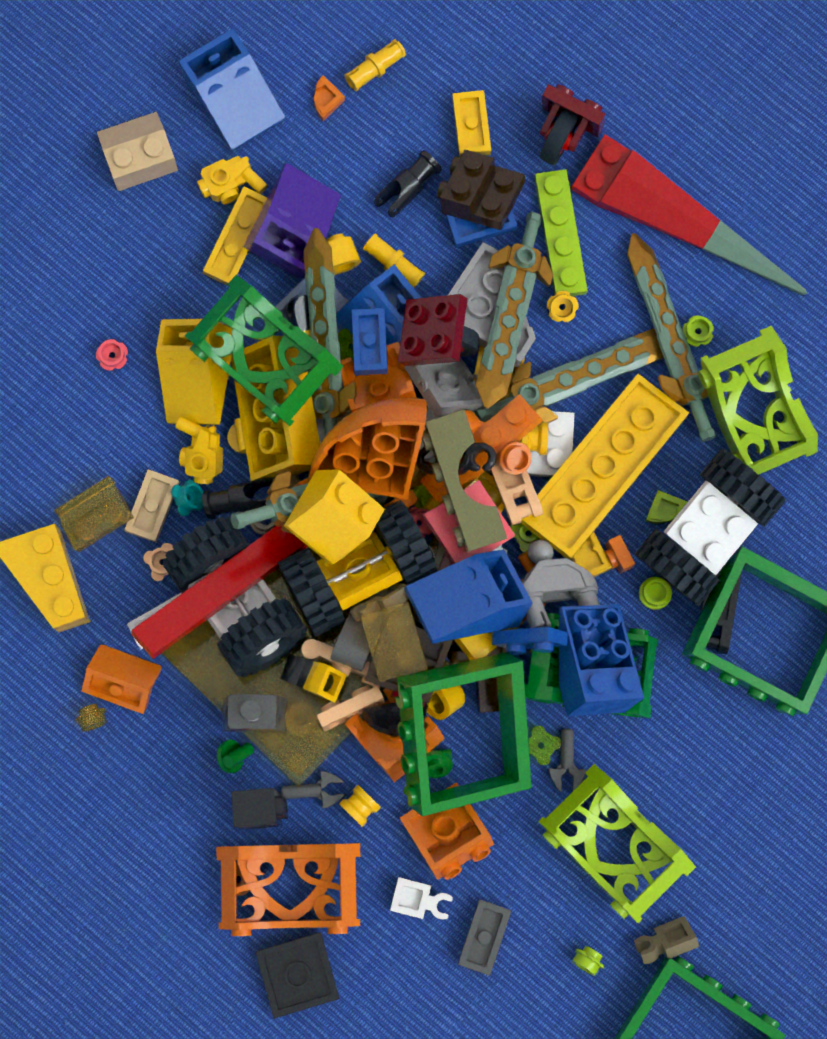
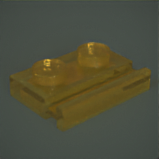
[54,476,134,552]
[361,602,428,683]

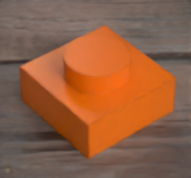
[604,535,635,574]

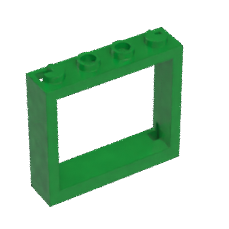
[682,546,827,717]
[395,653,532,816]
[614,956,786,1039]

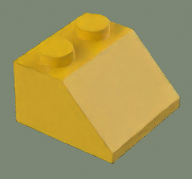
[284,470,385,565]

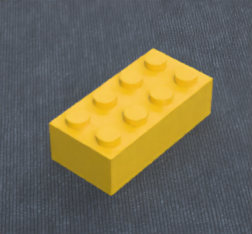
[231,336,320,481]

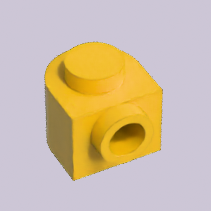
[327,234,361,276]
[427,685,465,720]

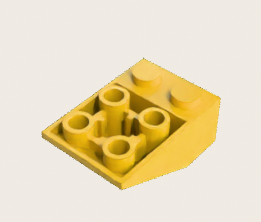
[156,319,232,425]

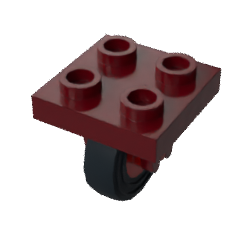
[540,84,606,165]
[398,294,479,366]

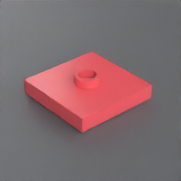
[422,480,515,564]

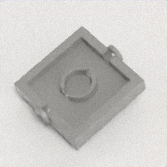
[404,357,484,416]

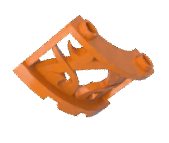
[216,843,361,936]

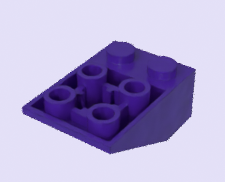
[243,163,341,278]

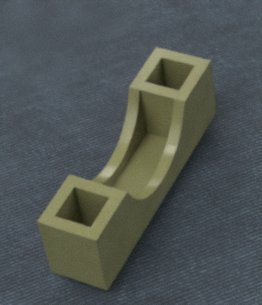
[422,409,507,552]

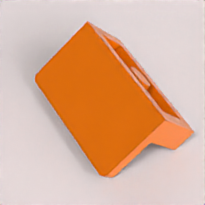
[81,645,162,714]

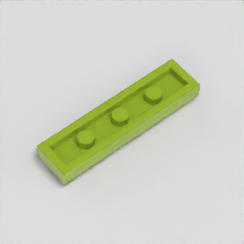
[534,169,588,296]

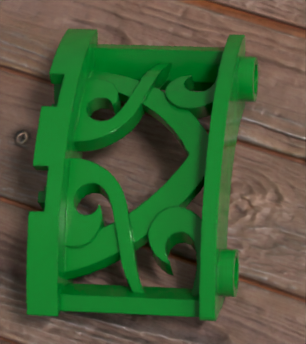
[185,275,344,426]
[524,613,658,719]

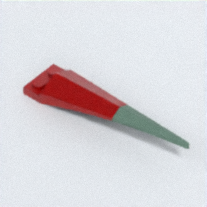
[570,134,807,295]

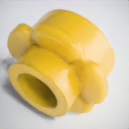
[547,291,579,322]

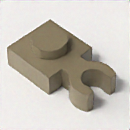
[350,583,409,624]
[634,916,699,964]

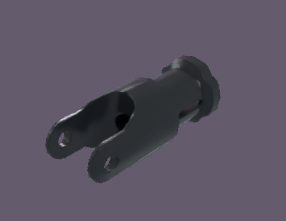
[374,150,442,218]
[202,477,275,520]

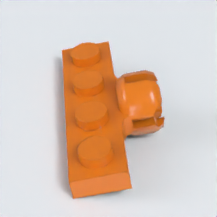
[420,394,543,504]

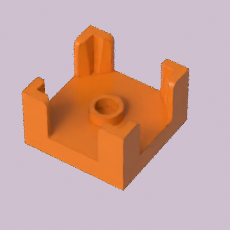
[341,342,417,413]
[345,688,445,783]

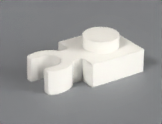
[390,877,453,919]

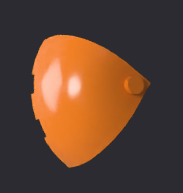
[308,398,427,500]

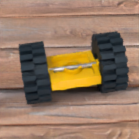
[277,500,438,637]

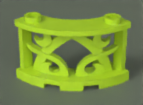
[698,326,818,475]
[538,764,696,923]

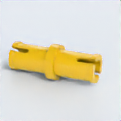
[344,39,406,92]
[363,233,425,288]

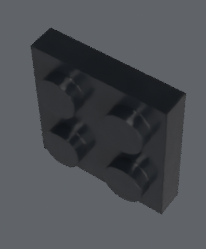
[256,932,340,1019]

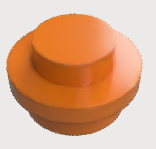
[498,441,531,475]

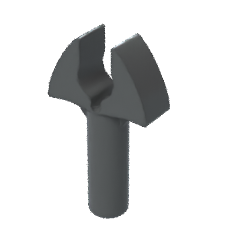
[548,728,586,792]
[281,771,345,809]

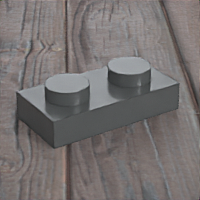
[458,899,512,976]

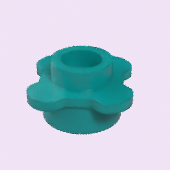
[171,480,203,516]

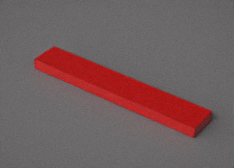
[132,526,308,659]

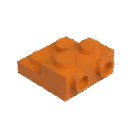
[400,783,494,880]

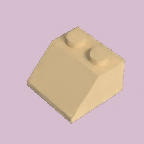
[97,112,178,191]

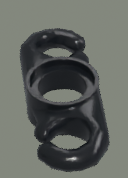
[416,443,497,475]

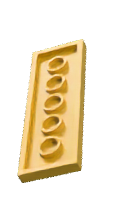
[521,374,689,560]

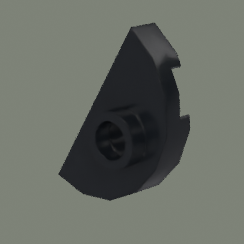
[362,702,428,736]

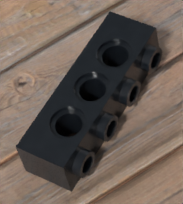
[231,788,288,830]

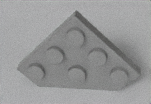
[448,242,536,368]

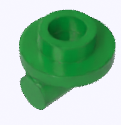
[217,740,254,773]
[427,749,453,778]

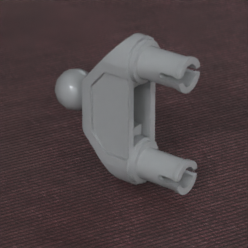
[522,539,600,628]

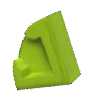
[645,490,687,524]

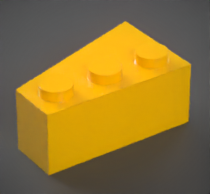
[0,523,90,633]

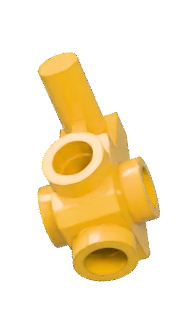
[197,156,268,205]
[175,417,223,484]

